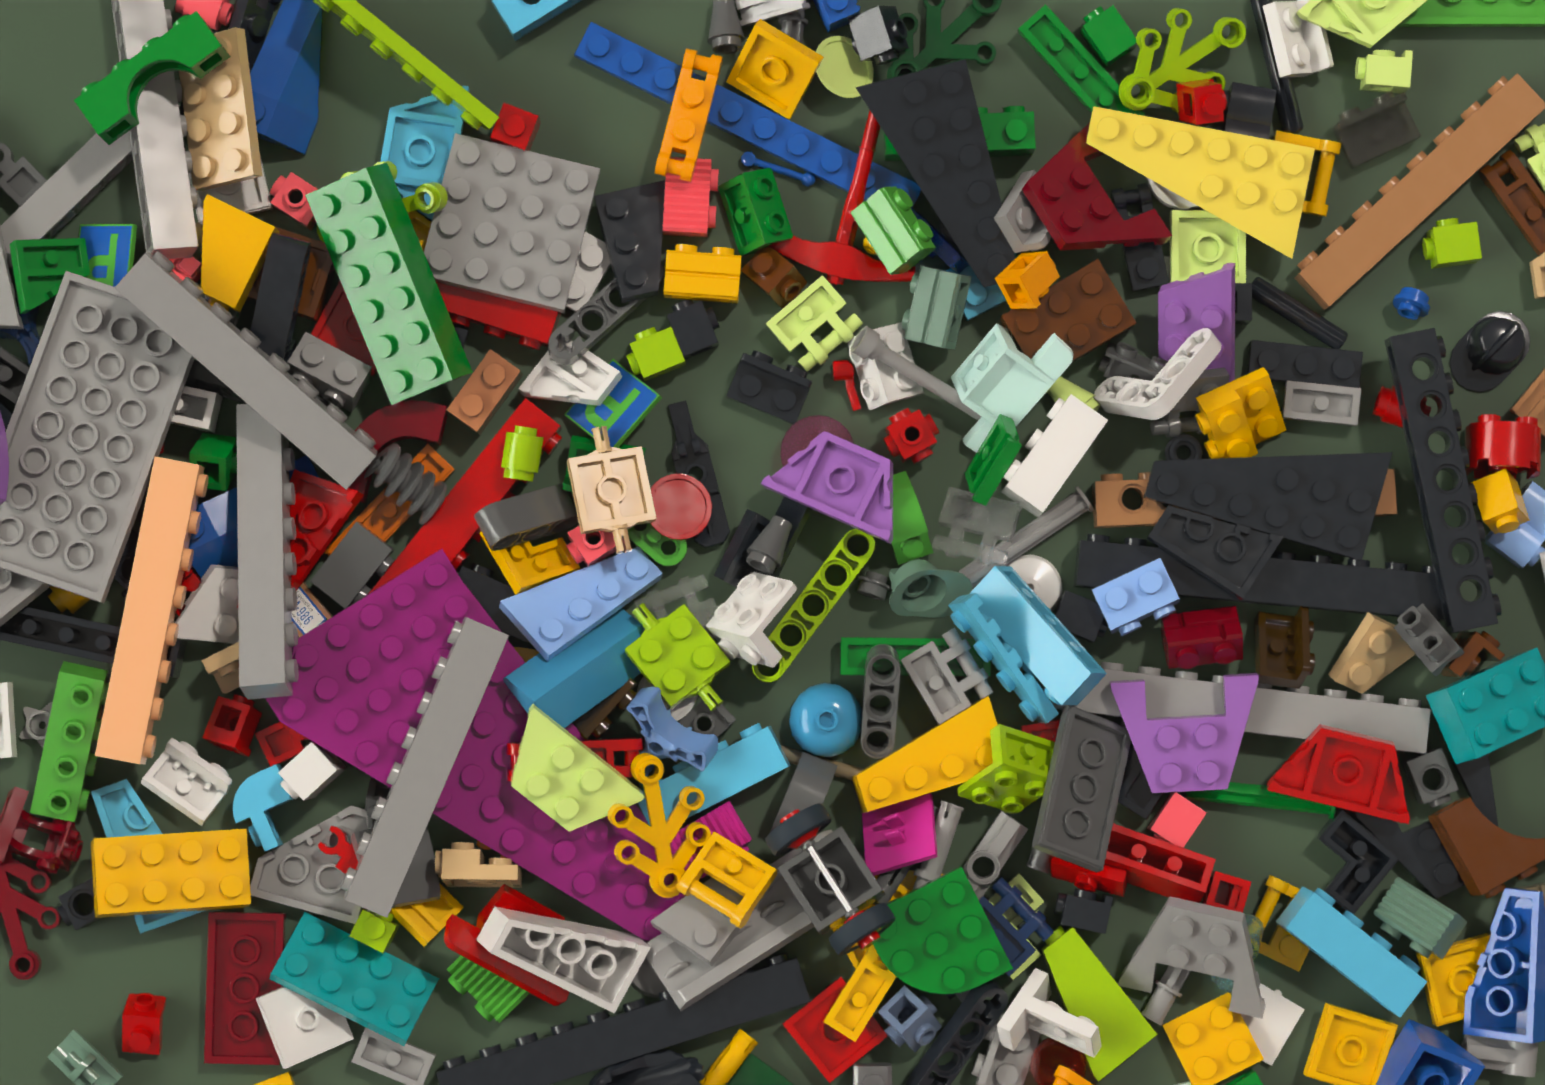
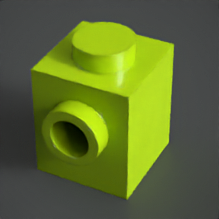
[1422,218,1482,269]
[626,327,686,381]

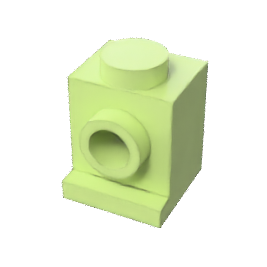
[1355,50,1413,94]

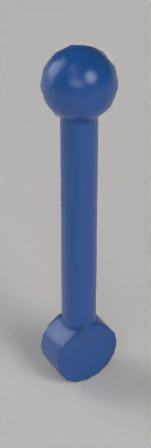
[741,152,816,187]

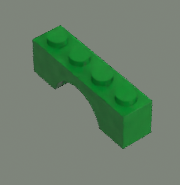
[74,11,231,145]

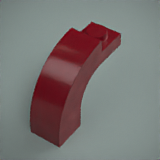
[348,400,449,504]

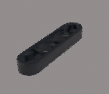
[905,980,1008,1085]

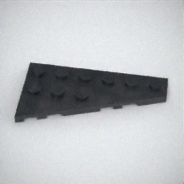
[855,59,1015,287]
[1143,452,1393,561]

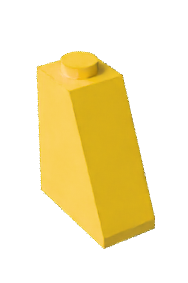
[201,194,279,313]

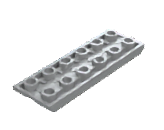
[646,830,833,1011]

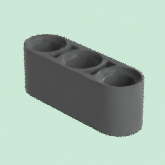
[474,484,578,551]
[860,644,900,759]

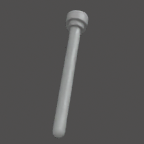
[851,326,981,420]

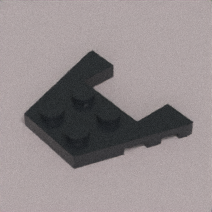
[1353,754,1498,899]

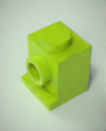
[349,908,401,953]

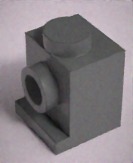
[679,699,736,738]

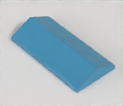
[502,608,645,728]

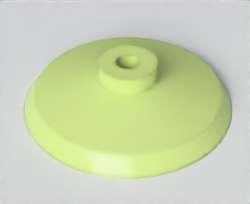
[816,36,874,98]

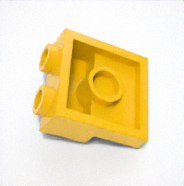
[1195,367,1287,459]

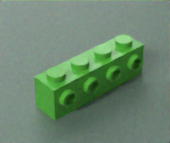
[30,661,109,822]

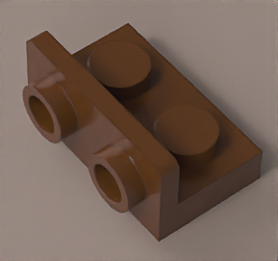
[1441,631,1505,677]

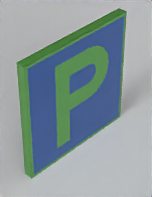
[79,224,137,287]
[564,359,662,448]

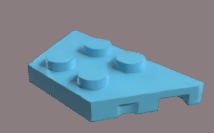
[380,86,469,221]

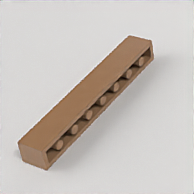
[1294,73,1545,311]

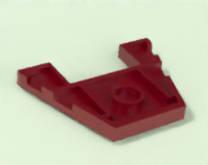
[1022,122,1172,251]

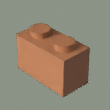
[447,349,523,435]

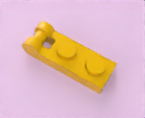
[823,944,896,1042]

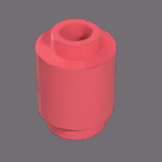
[175,0,234,30]

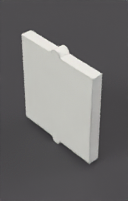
[1241,983,1305,1066]

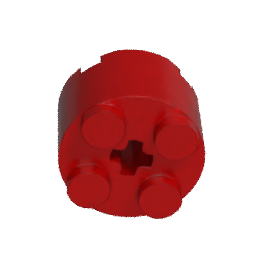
[1465,414,1541,479]

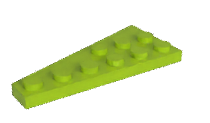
[312,0,499,130]

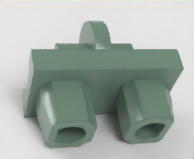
[47,1029,124,1085]

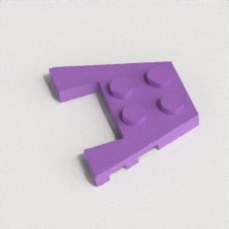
[1110,673,1259,793]

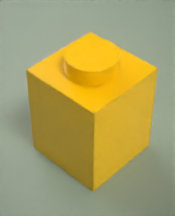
[1471,468,1530,534]

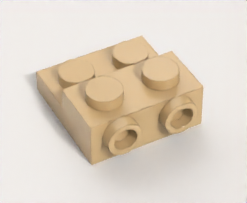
[435,842,522,888]

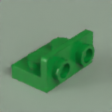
[718,168,793,256]

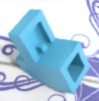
[233,764,293,852]

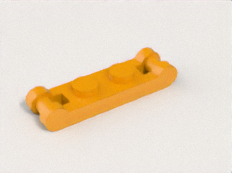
[654,48,723,182]

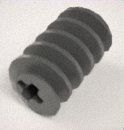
[364,444,447,525]

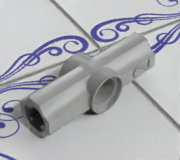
[962,810,1028,899]

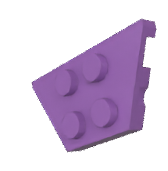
[1158,263,1235,382]
[761,431,893,544]

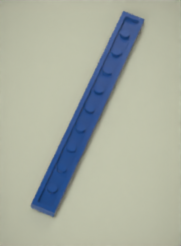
[574,22,922,210]

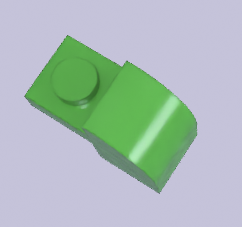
[891,471,933,565]

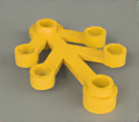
[608,753,711,898]

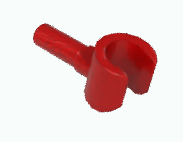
[832,360,862,411]

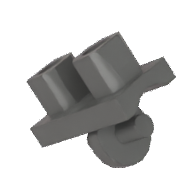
[1394,603,1465,677]

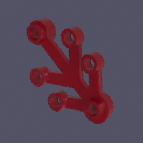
[0,851,62,980]

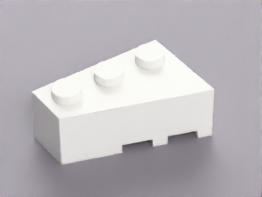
[1001,394,1108,517]

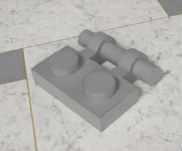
[900,627,993,725]

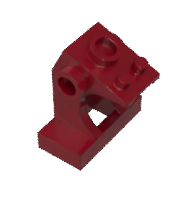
[0,786,83,874]

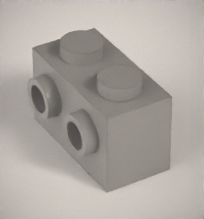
[287,332,372,413]

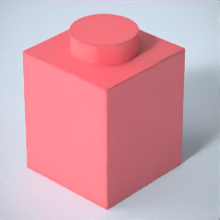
[1147,792,1207,848]

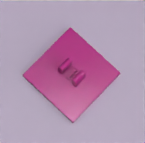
[862,793,938,876]

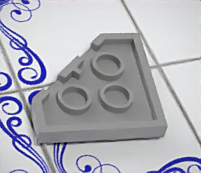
[250,805,376,924]

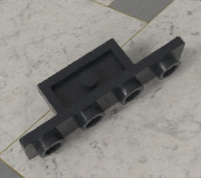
[714,497,812,588]

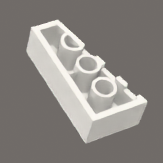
[476,906,651,1013]

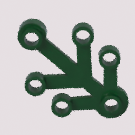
[887,0,1002,79]

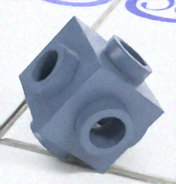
[878,985,942,1053]

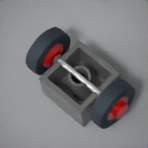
[765,803,896,956]

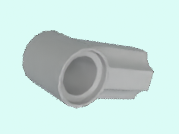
[1461,1034,1539,1077]

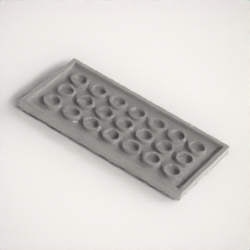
[0,271,195,604]

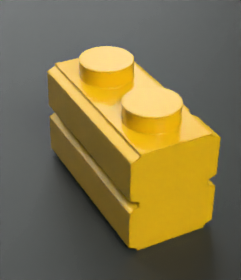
[663,244,742,303]

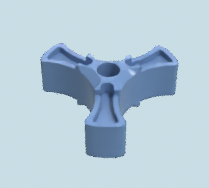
[626,687,718,777]

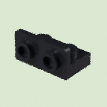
[726,350,812,425]

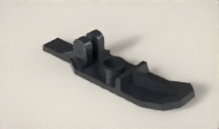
[668,400,730,548]

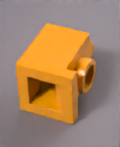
[995,251,1060,309]

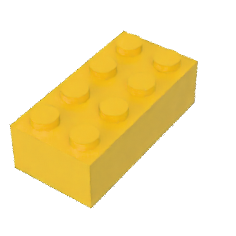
[91,829,251,918]

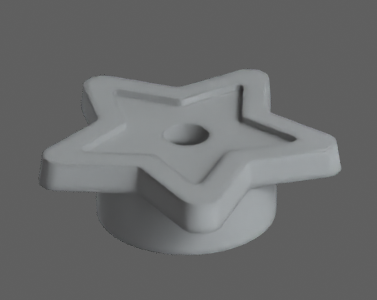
[19,702,53,748]

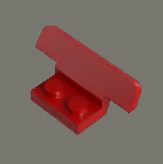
[444,884,570,1006]

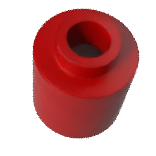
[1373,386,1431,428]

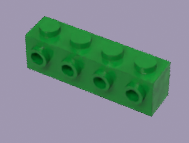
[883,106,1036,161]

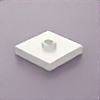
[255,986,354,1069]

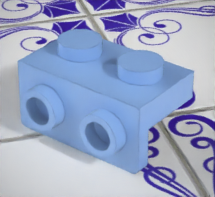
[1092,558,1180,636]

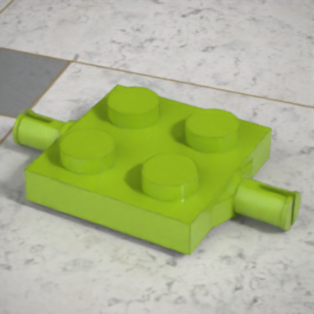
[625,603,731,711]

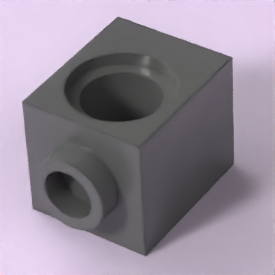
[1401,748,1459,808]

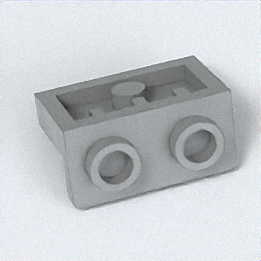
[994,170,1051,253]
[971,1013,1041,1085]

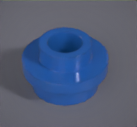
[1392,287,1430,320]

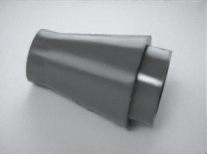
[708,0,745,54]
[746,516,793,574]

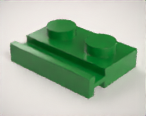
[965,414,1022,506]

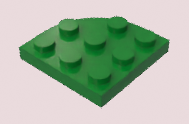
[873,866,1013,994]

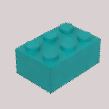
[1425,647,1545,764]

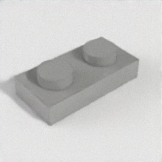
[1282,380,1361,427]
[351,1028,436,1085]

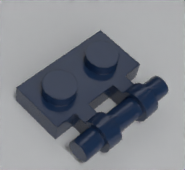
[978,877,1054,977]

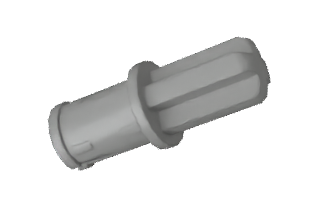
[1141,965,1191,1026]

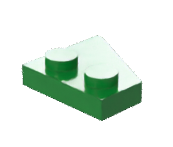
[10,238,90,314]

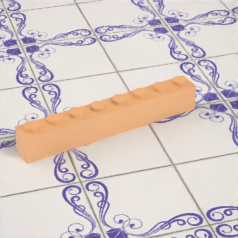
[95,456,208,764]

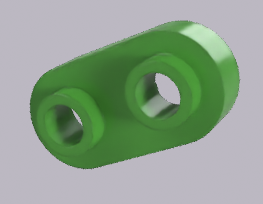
[628,523,687,567]

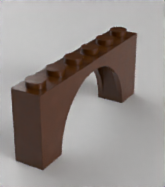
[1427,797,1545,899]

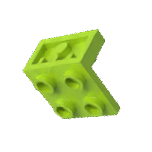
[957,724,1055,814]

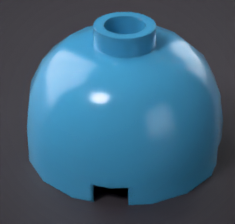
[789,683,862,758]

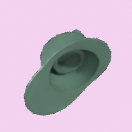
[889,559,973,618]

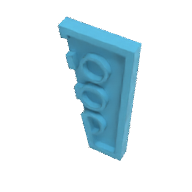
[948,593,1059,723]
[91,779,206,934]

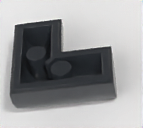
[1317,810,1400,914]

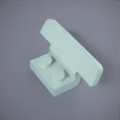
[951,323,1074,453]

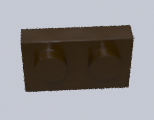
[1254,606,1315,689]

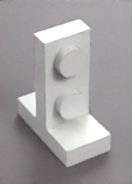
[997,968,1102,1058]

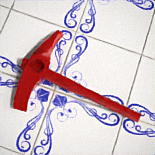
[769,110,916,285]

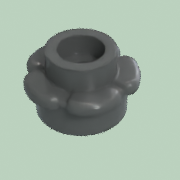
[856,571,892,601]

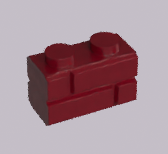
[1161,606,1243,669]

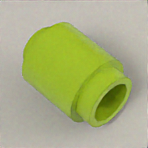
[501,425,544,482]

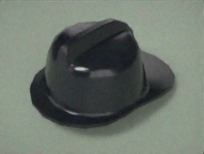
[1450,311,1530,392]

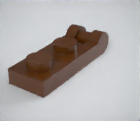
[1478,150,1545,256]

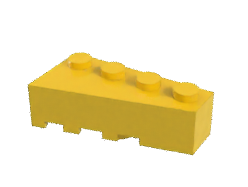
[852,696,998,813]

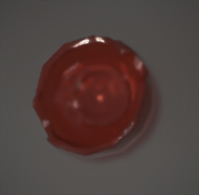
[1030,1037,1086,1085]

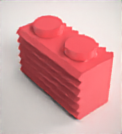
[663,157,719,238]

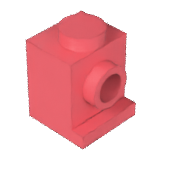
[269,172,318,231]

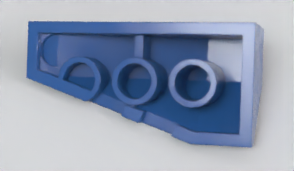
[250,0,323,155]
[189,455,319,578]
[1463,887,1545,1044]
[1376,1019,1485,1085]

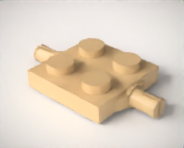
[566,426,656,554]

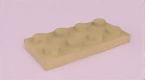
[179,27,263,191]

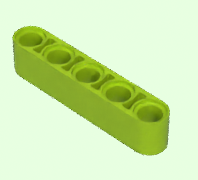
[752,528,875,683]

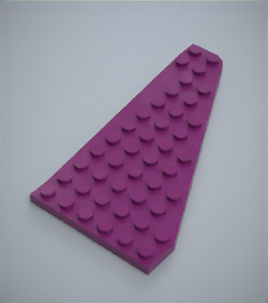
[265,549,686,941]

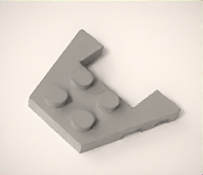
[1118,896,1265,1019]

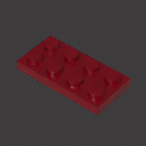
[204,911,286,1065]

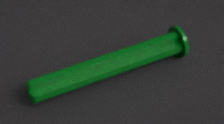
[1185,782,1336,819]

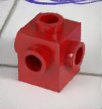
[883,408,939,464]

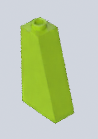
[1041,925,1158,1082]

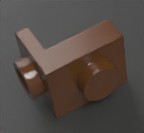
[741,246,807,309]

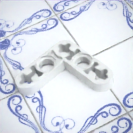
[1094,328,1222,420]

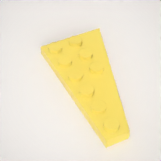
[1086,106,1315,259]

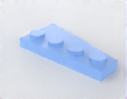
[499,547,663,662]

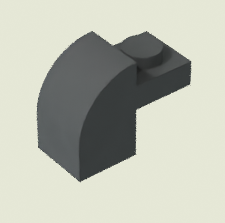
[770,752,837,832]

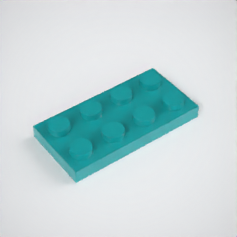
[269,912,439,1046]

